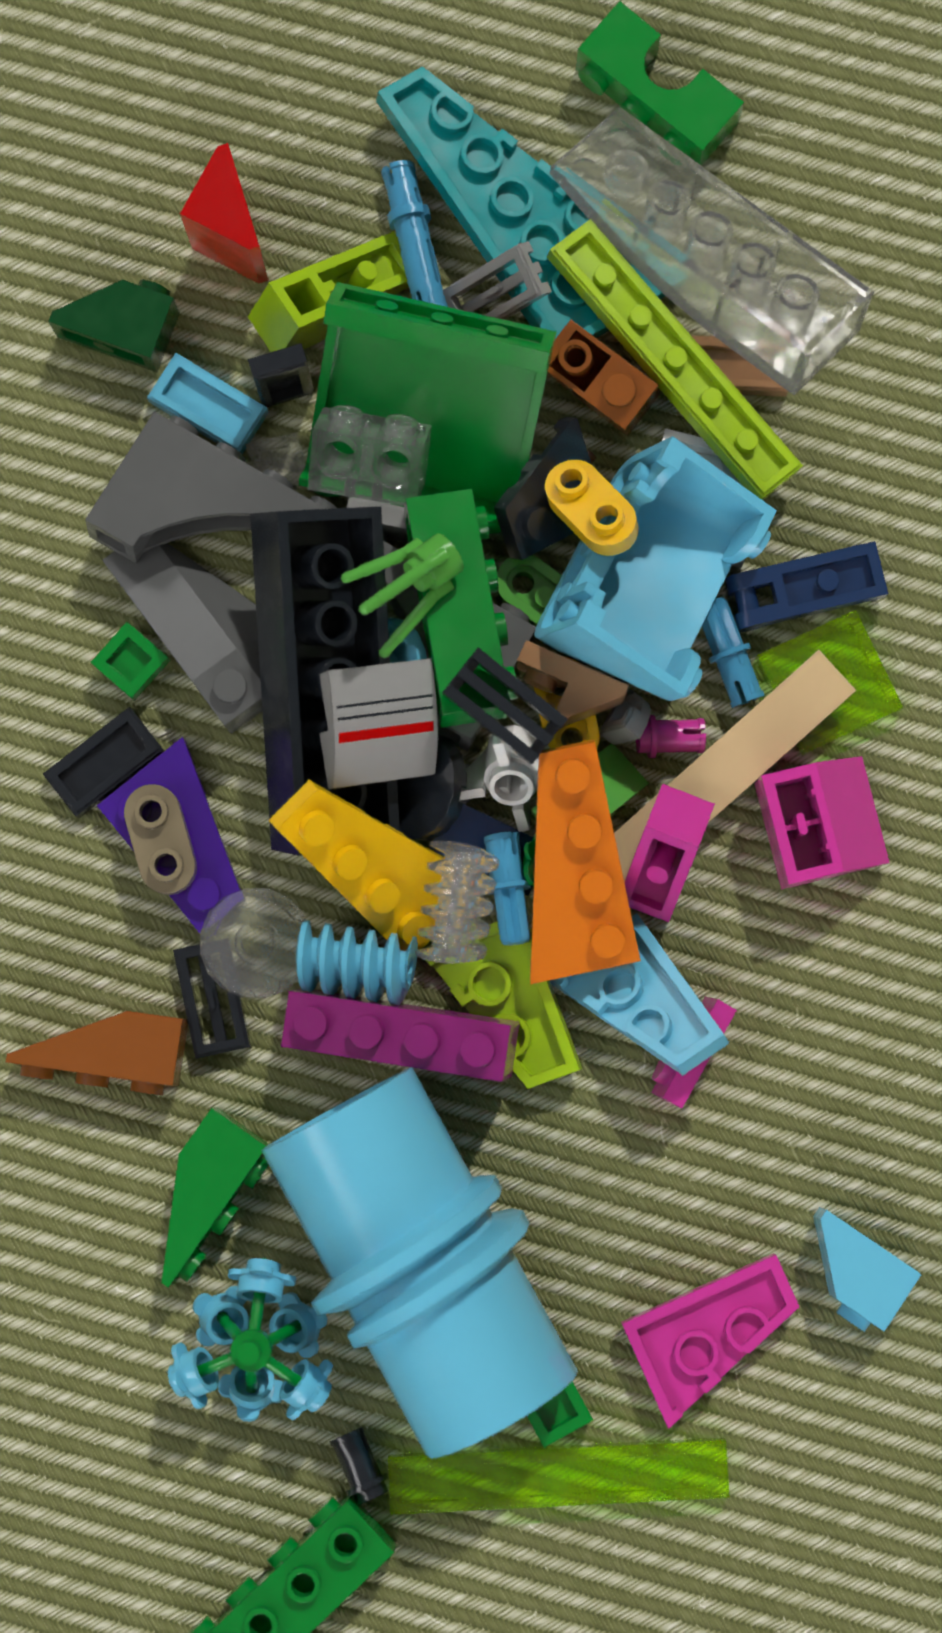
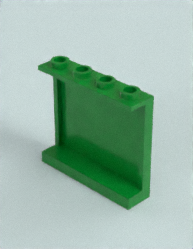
[298,282,556,534]

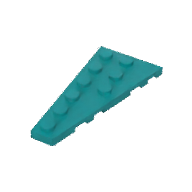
[376,66,691,339]

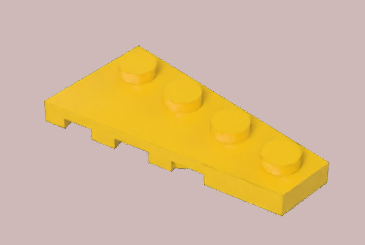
[268,780,486,953]

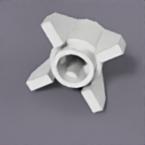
[459,725,550,832]

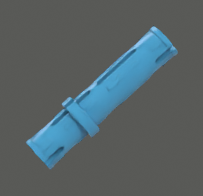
[381,160,448,307]

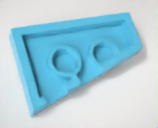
[550,913,729,1076]

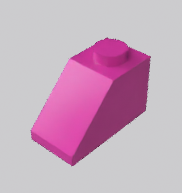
[624,784,715,922]

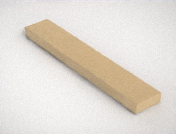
[614,650,856,882]

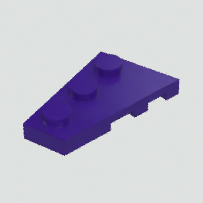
[97,737,245,934]

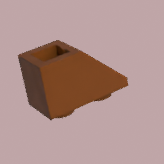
[548,319,661,437]

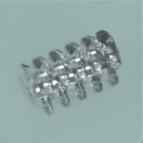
[415,840,500,964]

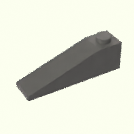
[102,543,262,734]

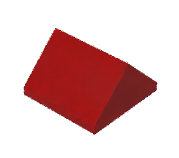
[180,143,269,284]

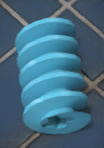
[295,920,418,1005]

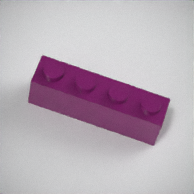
[281,989,520,1082]

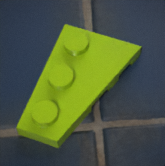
[419,922,582,1089]

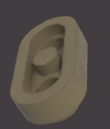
[124,784,197,895]

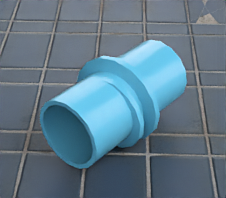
[261,1067,578,1459]

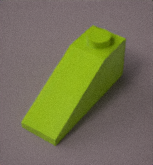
[248,231,409,352]

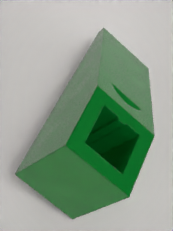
[161,1107,269,1288]

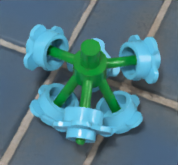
[168,1258,333,1422]

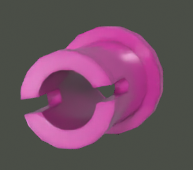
[635,715,706,758]

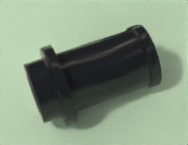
[330,1427,389,1505]

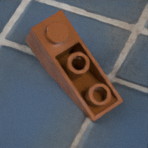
[6,1011,188,1095]

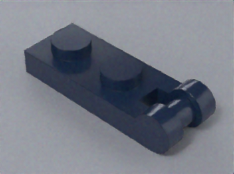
[725,541,889,632]

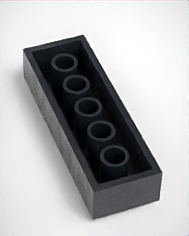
[250,506,400,856]

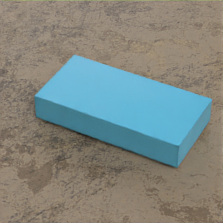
[147,353,269,454]

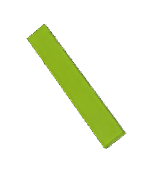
[547,219,803,500]

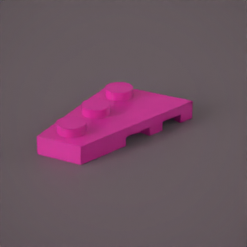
[621,1253,800,1429]

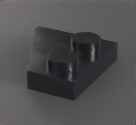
[494,417,592,560]

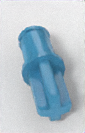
[702,597,765,708]
[484,832,531,946]

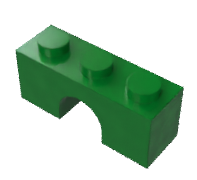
[576,1,744,169]

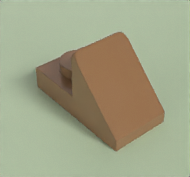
[517,640,629,728]

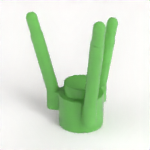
[341,533,464,658]

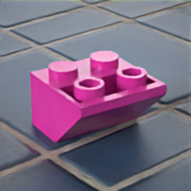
[754,756,890,890]

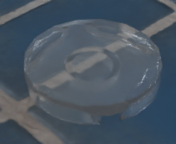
[200,888,306,998]

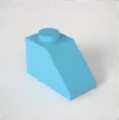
[813,1207,922,1332]

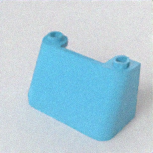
[534,436,777,701]

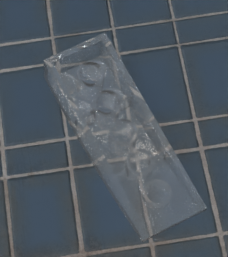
[550,107,874,396]

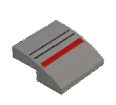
[319,658,438,790]

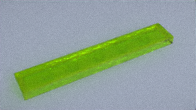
[388,1438,730,1515]

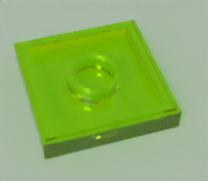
[755,609,904,756]

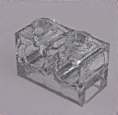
[307,405,432,506]

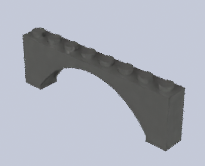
[85,412,536,752]

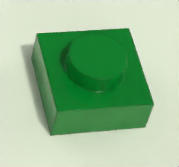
[90,622,171,701]
[526,1381,593,1448]

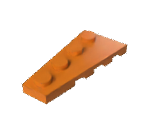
[530,739,641,984]

